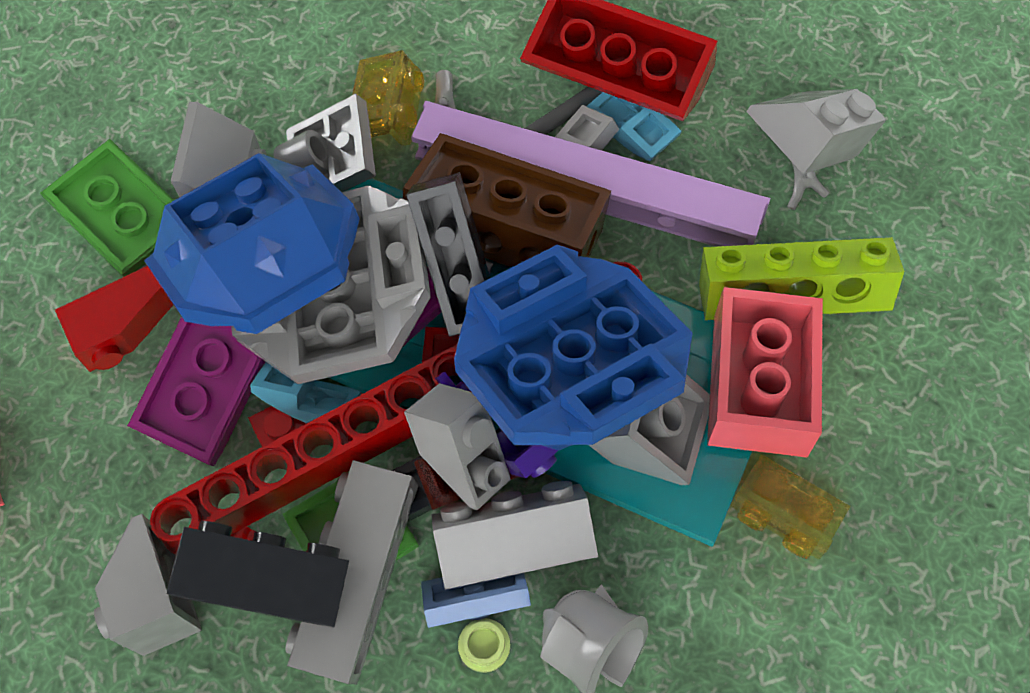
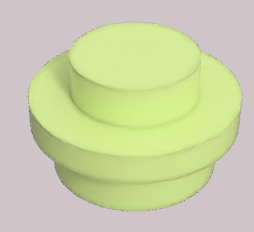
[458,618,510,673]

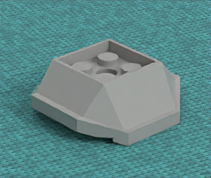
[232,186,431,384]

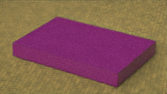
[127,316,266,466]

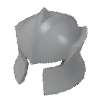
[540,584,648,693]

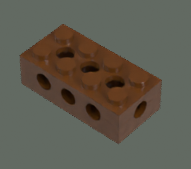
[402,133,611,268]

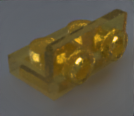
[352,50,424,146]
[730,454,850,560]

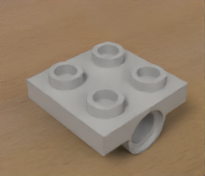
[274,94,376,192]

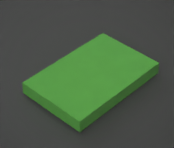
[40,139,174,277]

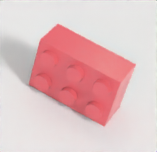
[707,287,823,457]

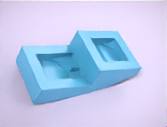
[587,92,681,162]
[250,362,361,423]

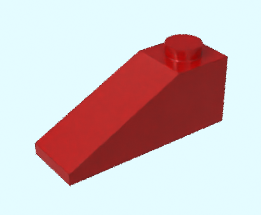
[55,266,173,372]

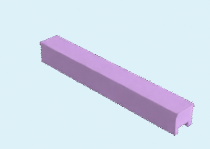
[411,101,771,247]

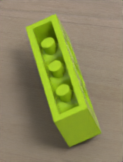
[699,237,905,320]

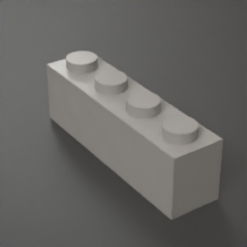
[285,460,418,685]

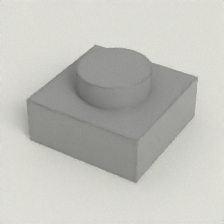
[555,105,619,150]

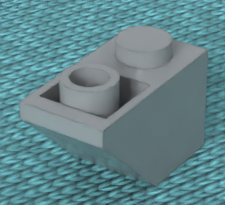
[404,383,511,510]

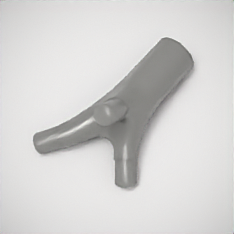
[434,70,456,109]
[787,163,829,210]

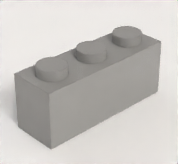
[431,481,598,590]

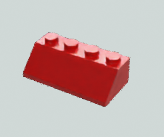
[520,0,718,121]

